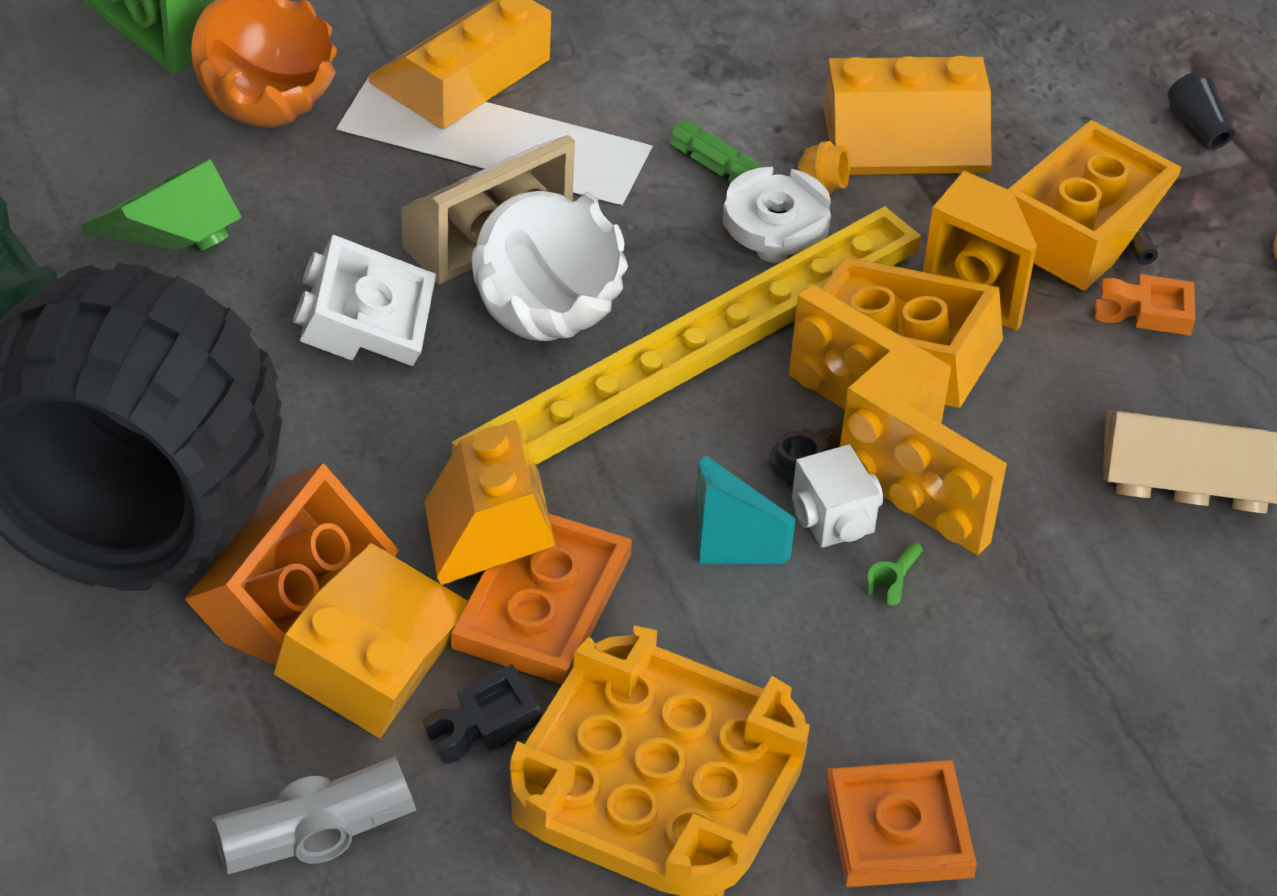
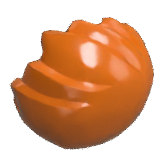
[191,0,338,128]

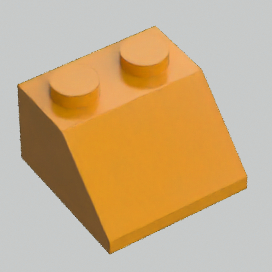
[922,171,1037,331]
[424,420,556,585]

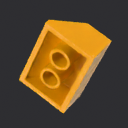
[369,0,551,129]
[823,56,992,175]

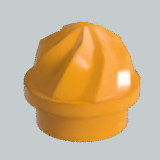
[797,141,850,194]

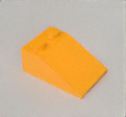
[1008,120,1181,291]
[822,257,1003,408]
[274,543,468,739]

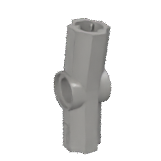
[211,756,417,874]

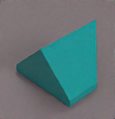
[695,456,796,564]

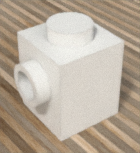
[792,444,883,548]

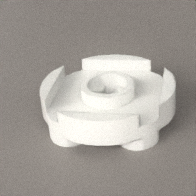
[723,167,831,263]

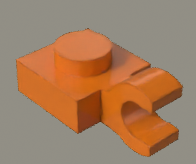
[1095,274,1196,336]

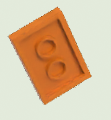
[451,513,632,684]

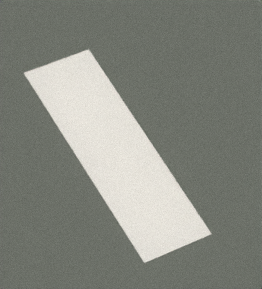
[336,72,653,206]

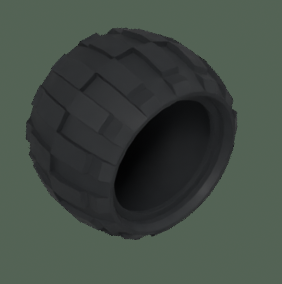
[0,263,282,591]

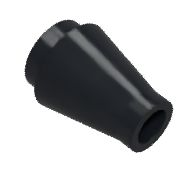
[1167,72,1235,150]

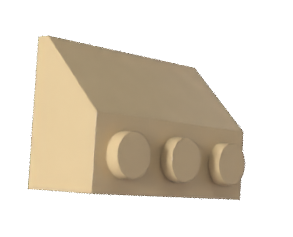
[401,135,575,285]
[1103,409,1277,514]

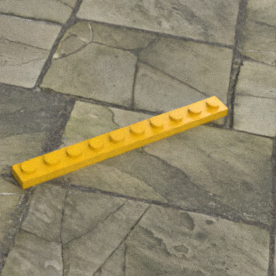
[452,206,921,465]

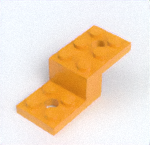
[789,283,1007,556]

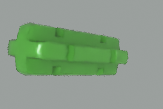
[670,119,761,183]

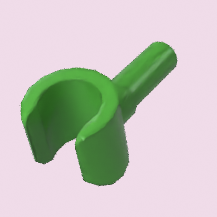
[867,542,923,605]

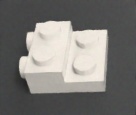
[293,235,436,366]

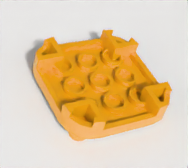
[510,625,810,896]

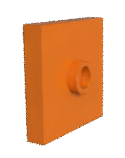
[825,760,977,888]

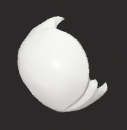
[472,191,628,341]

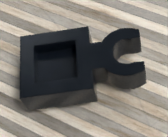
[422,664,543,763]

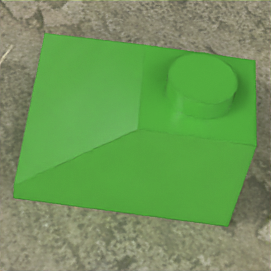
[81,159,242,251]

